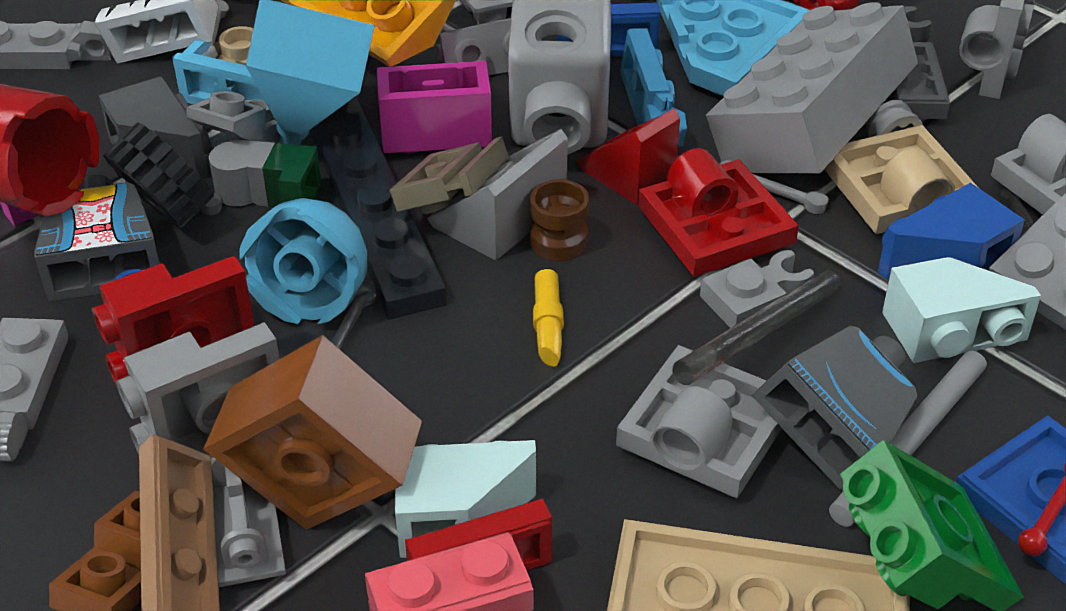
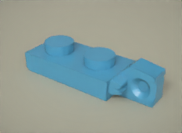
[620,29,687,147]

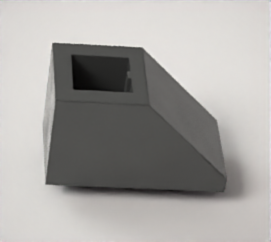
[99,76,212,179]

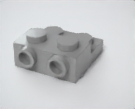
[116,322,280,457]

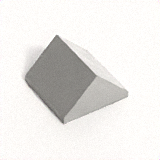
[427,129,567,261]

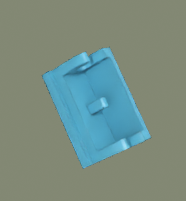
[172,40,265,104]

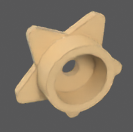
[214,26,253,65]

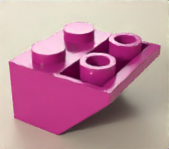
[377,61,492,154]

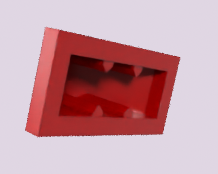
[576,108,680,206]

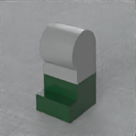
[209,140,322,207]

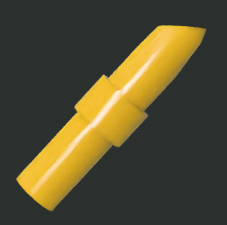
[533,269,564,367]

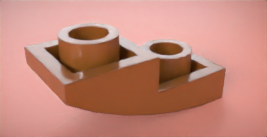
[49,490,141,611]

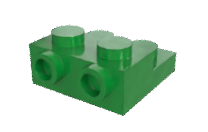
[840,440,1024,611]

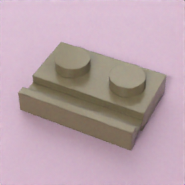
[390,137,509,214]

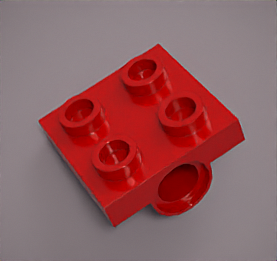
[638,148,799,277]

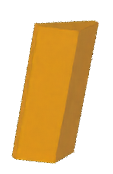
[281,0,456,67]

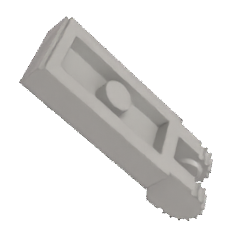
[0,318,68,461]

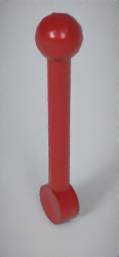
[1018,462,1066,556]

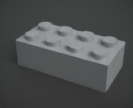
[706,2,918,173]

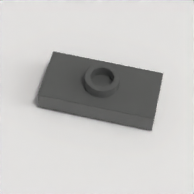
[888,42,950,119]

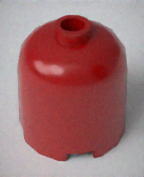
[0,84,100,216]

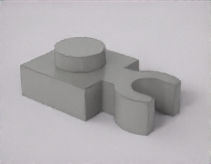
[700,250,814,332]

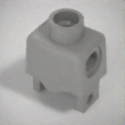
[508,0,611,154]

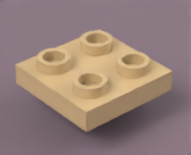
[824,125,980,234]

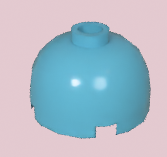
[240,198,367,324]

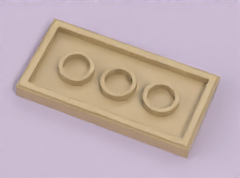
[607,519,910,611]

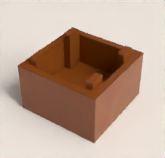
[203,335,422,530]

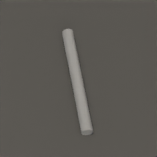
[829,351,987,527]

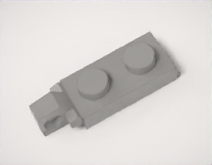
[0,21,112,69]

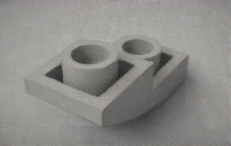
[186,91,280,142]

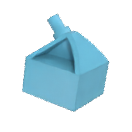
[246,0,375,145]

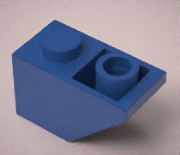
[878,183,1025,279]

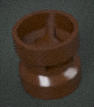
[530,179,589,261]

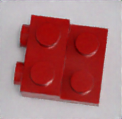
[92,256,255,387]

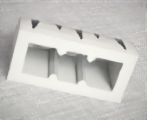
[95,0,218,63]

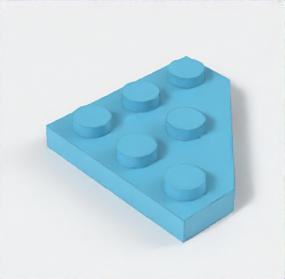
[657,0,810,96]

